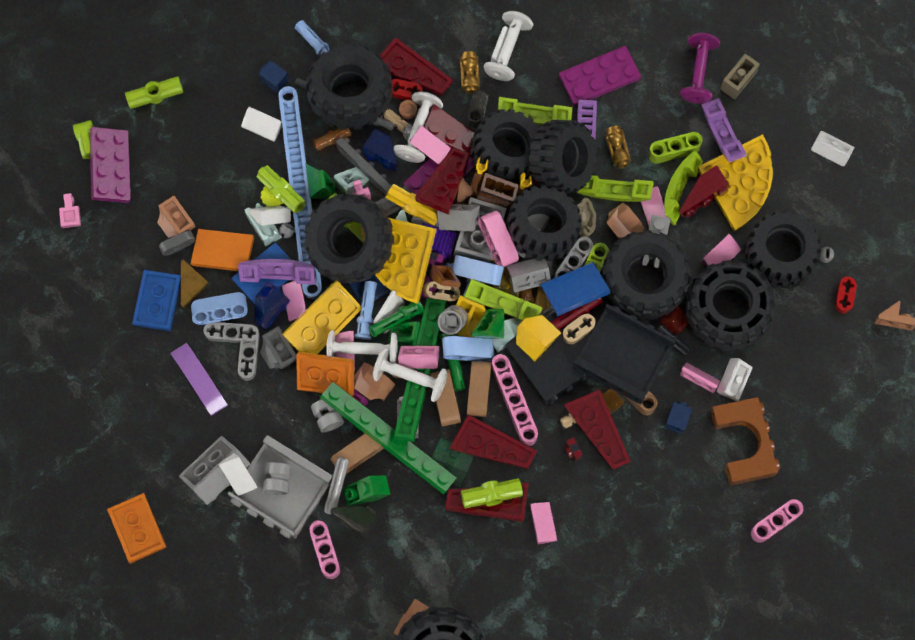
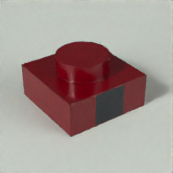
[564,437,583,462]

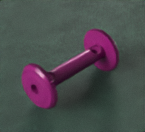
[680,33,720,104]

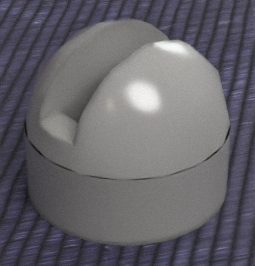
[279,223,295,238]
[819,247,834,263]

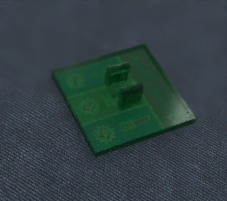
[431,437,474,488]

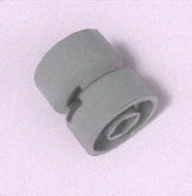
[438,305,468,335]
[311,400,344,432]
[263,462,291,495]

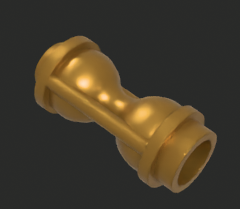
[460,51,480,94]
[605,126,631,169]

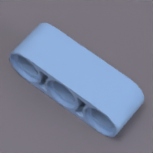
[452,255,504,286]
[191,292,247,325]
[442,336,494,362]

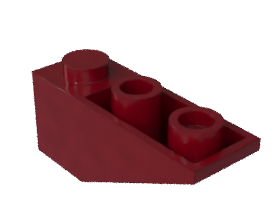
[679,165,731,218]

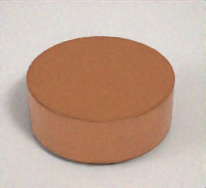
[399,100,417,119]

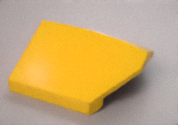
[456,295,486,338]
[516,315,561,361]

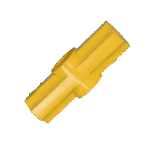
[385,184,438,226]

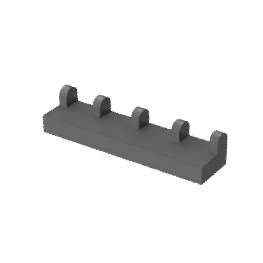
[336,137,391,197]

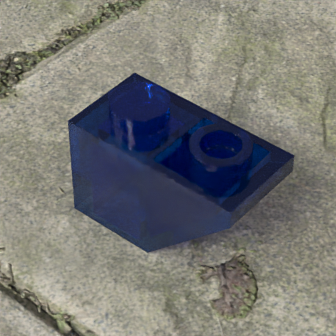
[363,129,398,171]
[254,282,290,330]

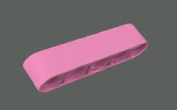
[492,354,538,446]

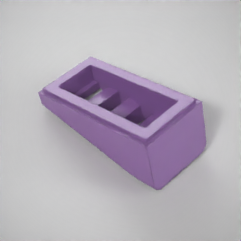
[577,100,597,140]

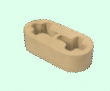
[423,281,460,301]
[562,314,595,344]

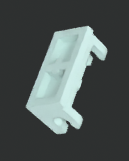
[245,203,282,247]

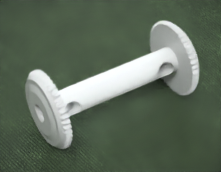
[484,11,533,81]
[393,92,443,163]
[326,330,398,364]
[373,348,447,402]

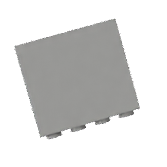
[228,435,333,539]

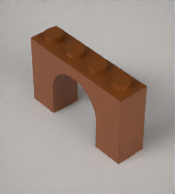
[710,397,780,486]

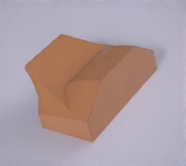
[157,196,196,238]
[606,203,645,238]
[354,362,395,401]

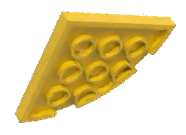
[698,135,773,232]
[361,218,437,304]

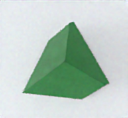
[305,163,336,199]
[472,308,504,339]
[387,322,420,352]

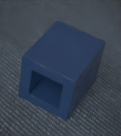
[259,60,289,94]
[664,402,692,434]

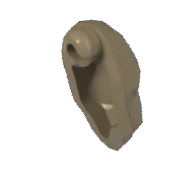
[578,198,596,237]

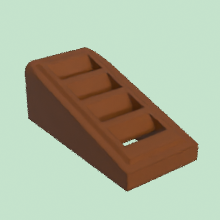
[429,265,461,287]

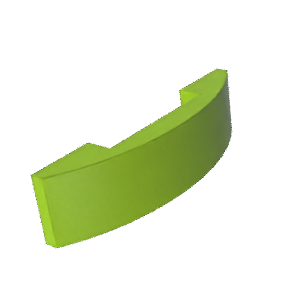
[498,97,572,126]
[664,151,703,225]
[577,175,654,202]
[464,279,543,320]

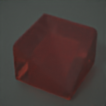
[661,306,687,334]

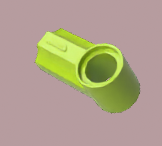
[73,120,94,159]

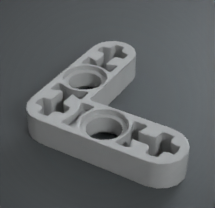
[203,322,260,381]

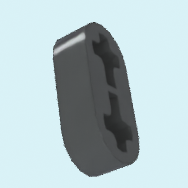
[159,231,195,256]

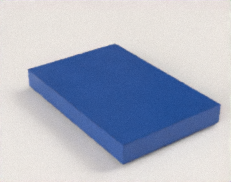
[232,242,291,307]
[541,262,610,316]
[132,270,181,331]

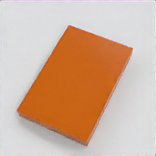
[191,229,254,271]
[296,352,354,397]
[107,493,167,564]

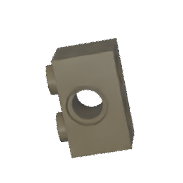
[720,54,760,99]

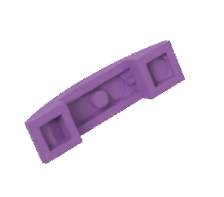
[701,98,746,162]
[238,259,316,285]
[171,343,228,416]

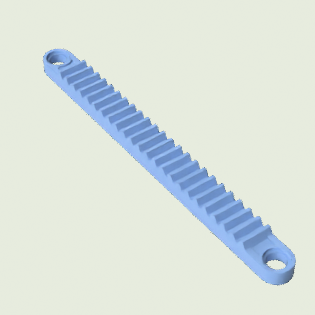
[279,86,322,299]

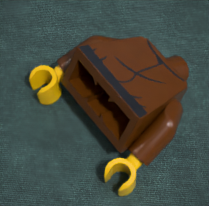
[471,157,532,208]

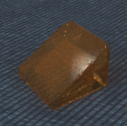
[602,389,625,414]

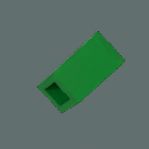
[343,476,390,507]

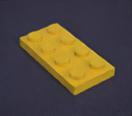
[282,281,361,354]

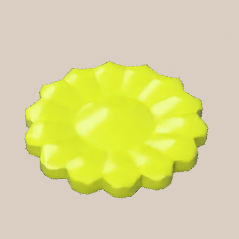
[261,186,284,207]

